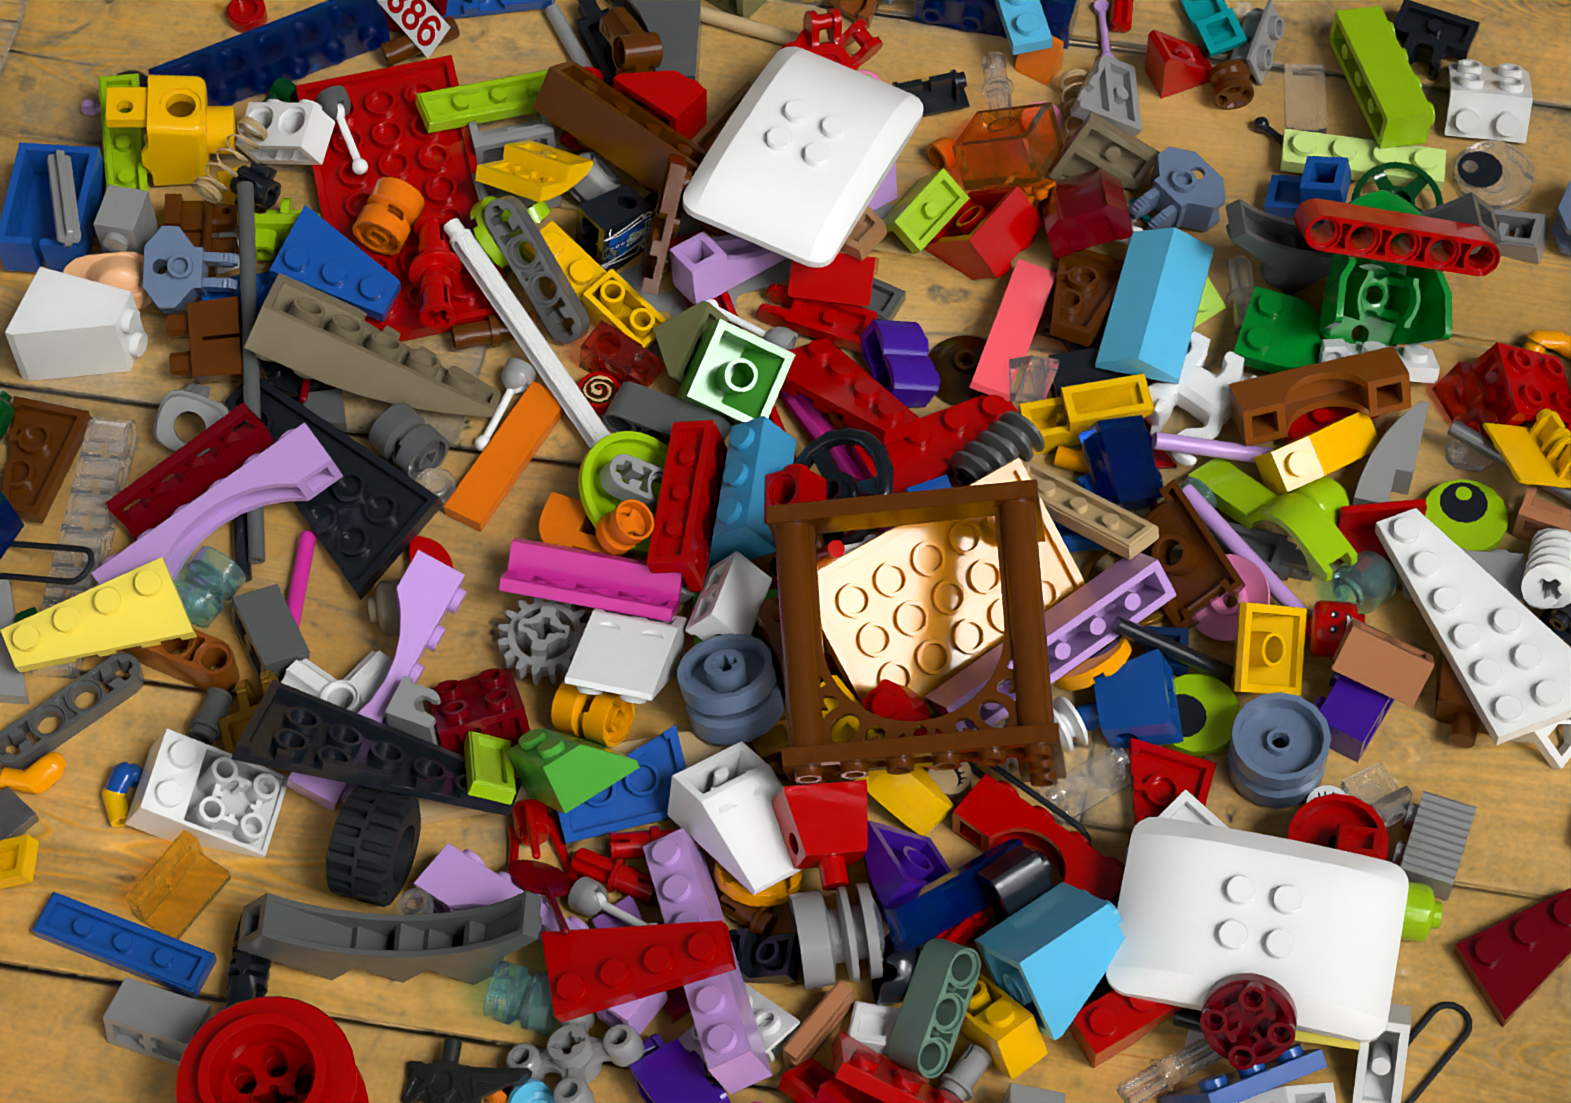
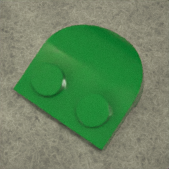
[1233,286,1324,374]

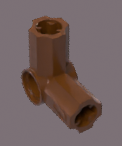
[599,7,663,76]

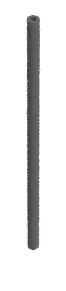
[237,181,265,564]

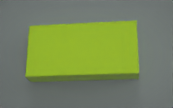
[464,731,516,805]

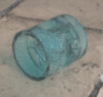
[174,546,246,628]
[484,960,557,1036]

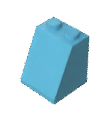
[974,882,1125,1040]

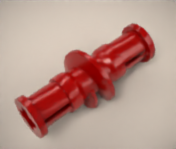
[408,213,462,330]

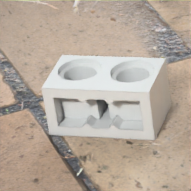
[235,99,335,165]

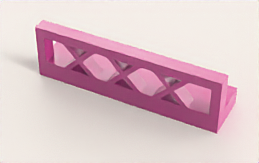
[499,537,683,622]

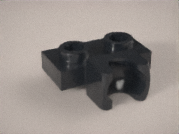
[1393,0,1480,81]

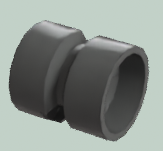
[369,403,449,481]

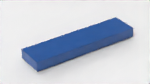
[32,891,217,999]

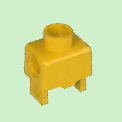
[106,75,236,186]

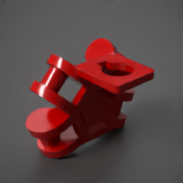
[781,8,883,71]

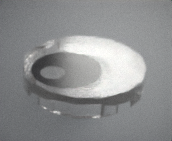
[1452,140,1535,211]

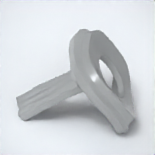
[152,382,230,457]

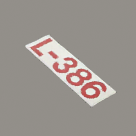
[377,0,451,58]

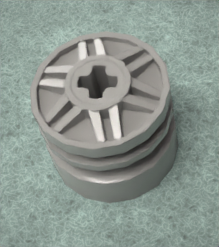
[789,882,885,990]

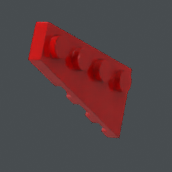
[541,920,736,1023]

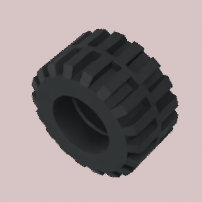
[326,785,421,907]

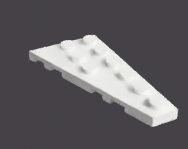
[1375,508,1571,746]

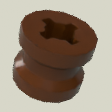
[1209,59,1254,110]

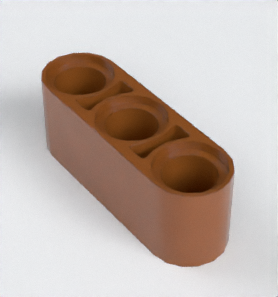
[125,629,240,692]

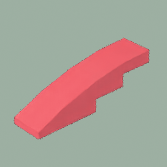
[969,259,1057,402]

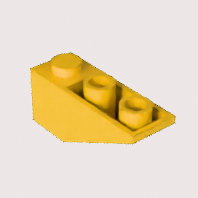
[960,972,1048,1080]

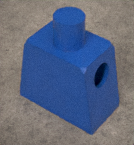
[1075,649,1184,749]

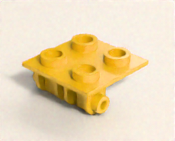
[1482,409,1571,489]

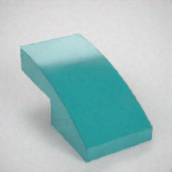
[1180,0,1247,58]

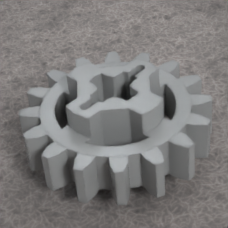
[498,597,587,685]

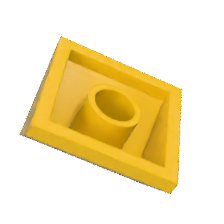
[1232,602,1307,696]

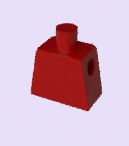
[772,780,868,891]

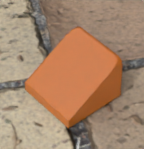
[1015,35,1064,85]

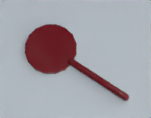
[507,860,573,936]

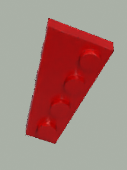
[782,338,920,445]
[851,394,1018,493]

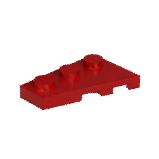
[1128,738,1217,827]
[831,1030,963,1103]

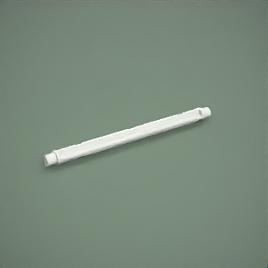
[443,218,610,448]

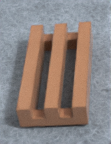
[783,980,854,1070]

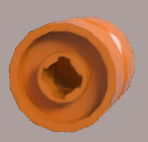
[352,177,425,255]

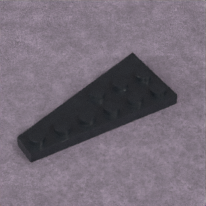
[225,377,443,600]

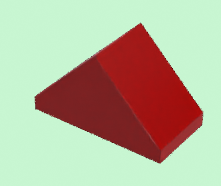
[1145,29,1213,99]

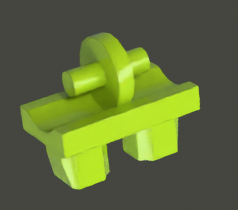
[255,198,321,261]

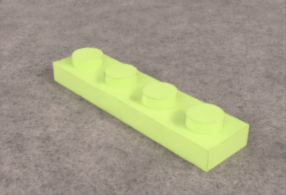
[1280,129,1446,191]

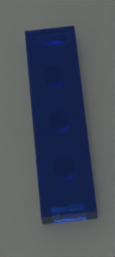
[884,839,1023,953]

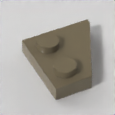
[1048,112,1160,189]

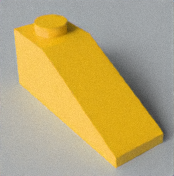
[1253,411,1380,495]

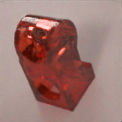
[579,320,663,388]

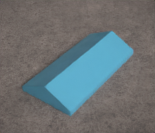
[1095,227,1214,384]

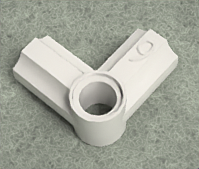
[281,650,393,713]

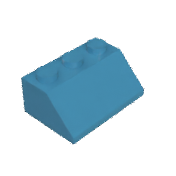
[709,416,797,568]

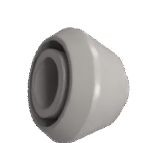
[569,152,621,203]

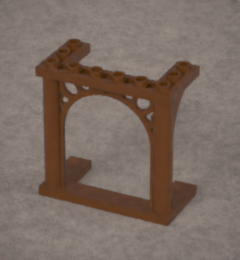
[766,479,1067,787]

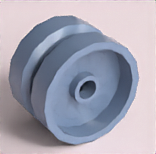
[677,633,784,745]
[1226,692,1331,809]

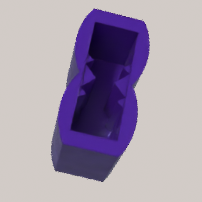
[861,319,940,407]

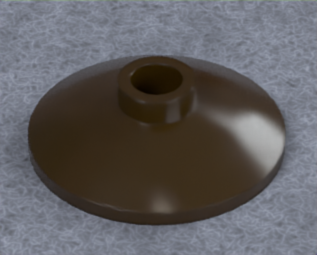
[928,335,987,406]

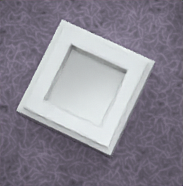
[848,1001,901,1055]

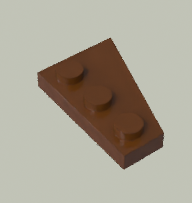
[639,153,692,296]
[1050,249,1124,347]
[0,396,93,524]

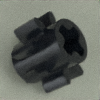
[230,161,281,214]

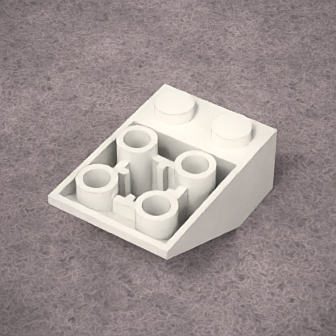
[565,608,687,704]
[125,728,288,858]
[667,741,803,895]

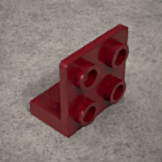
[428,668,530,756]

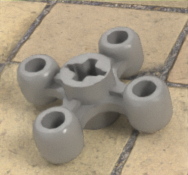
[506,1013,644,1103]

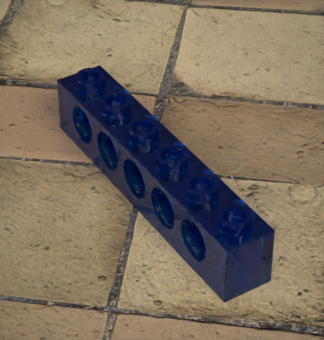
[148,0,390,106]

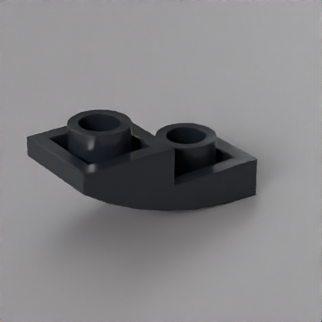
[729,928,801,983]

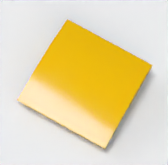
[475,140,593,202]

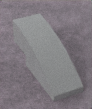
[1352,401,1429,505]

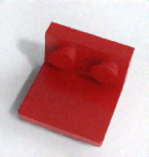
[1465,342,1571,439]

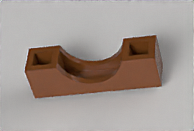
[1229,346,1411,446]

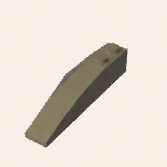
[244,273,502,417]

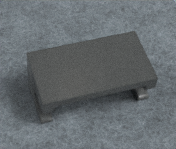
[231,584,310,687]

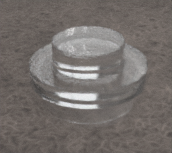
[415,467,456,508]

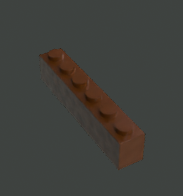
[533,60,729,236]

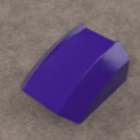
[864,820,969,934]

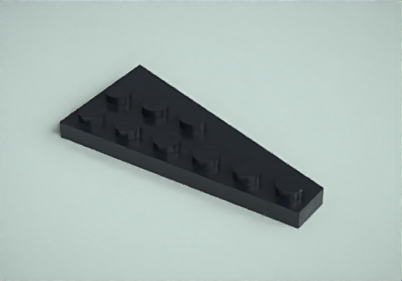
[231,680,522,816]

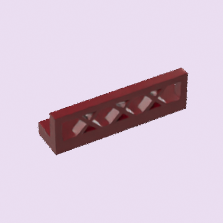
[105,402,276,542]

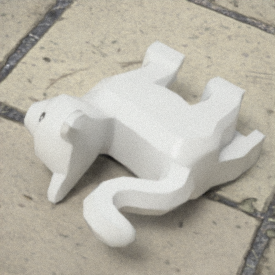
[1144,331,1257,466]

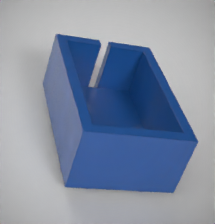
[0,142,106,273]

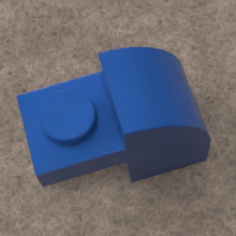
[1264,156,1351,224]

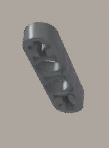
[484,195,590,344]
[0,653,144,770]

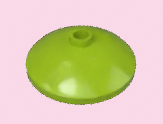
[578,431,668,554]

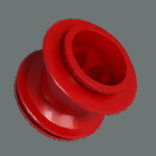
[175,996,369,1103]

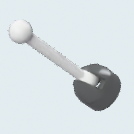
[316,86,368,175]

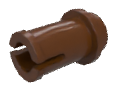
[720,893,778,936]

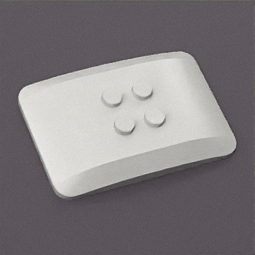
[682,47,924,268]
[1106,817,1409,1042]

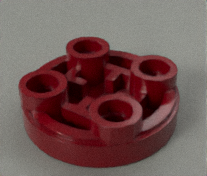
[1200,973,1297,1070]

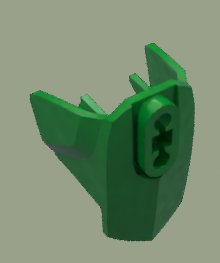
[1320,190,1452,347]

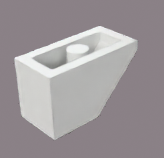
[1352,1003,1412,1103]

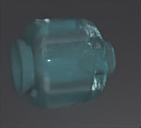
[1331,550,1397,614]

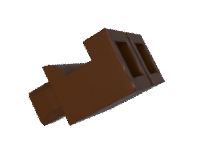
[163,194,239,278]
[166,296,243,385]

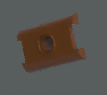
[1141,479,1245,629]

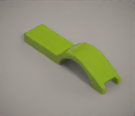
[1188,457,1358,582]

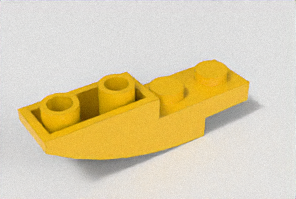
[522,220,667,353]
[820,675,955,837]

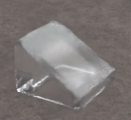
[1009,355,1059,403]

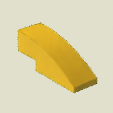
[1019,373,1154,456]

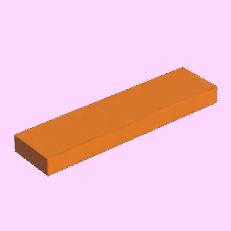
[443,381,565,531]

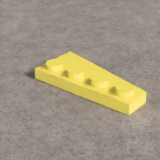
[0,557,197,673]

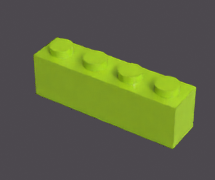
[1328,6,1435,149]

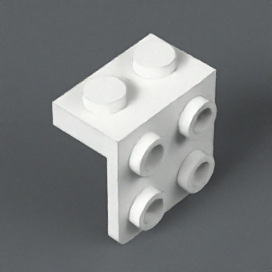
[1444,59,1533,143]

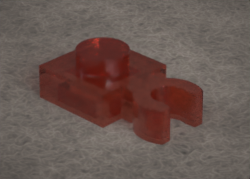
[1432,362,1499,435]

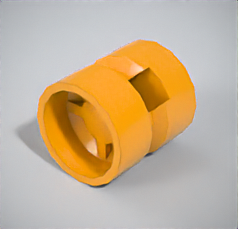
[551,680,635,747]

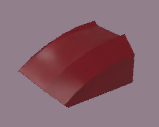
[1042,168,1134,259]

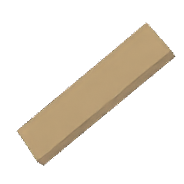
[1023,461,1159,560]

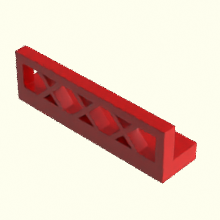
[646,420,728,592]

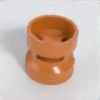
[595,499,654,555]

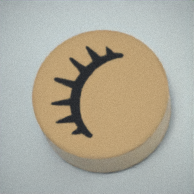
[928,762,972,801]

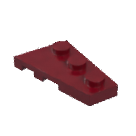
[1453,888,1571,1027]

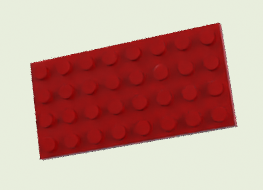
[296,55,505,342]

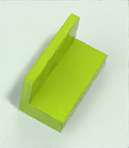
[882,168,970,255]

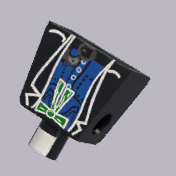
[575,185,658,272]

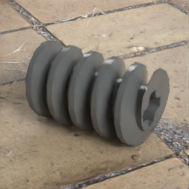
[950,411,1045,487]

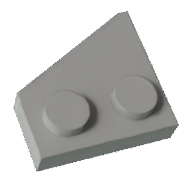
[1070,54,1142,137]

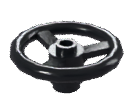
[793,426,894,545]

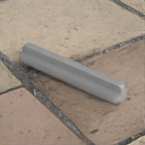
[47,150,81,247]

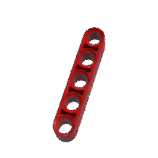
[1294,198,1501,276]

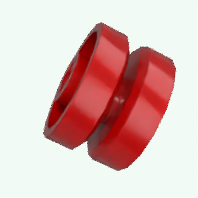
[1287,793,1389,861]

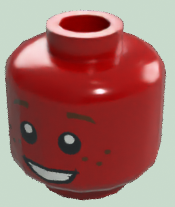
[1305,600,1365,658]

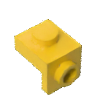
[0,834,39,889]

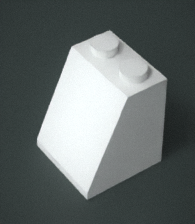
[5,267,148,381]

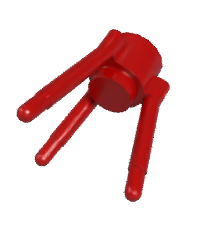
[508,799,580,885]

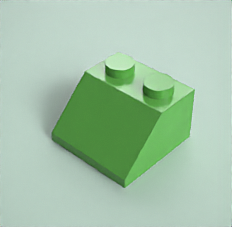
[676,319,795,424]
[507,728,640,814]

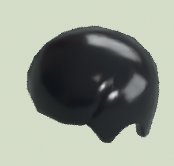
[872,932,920,1006]

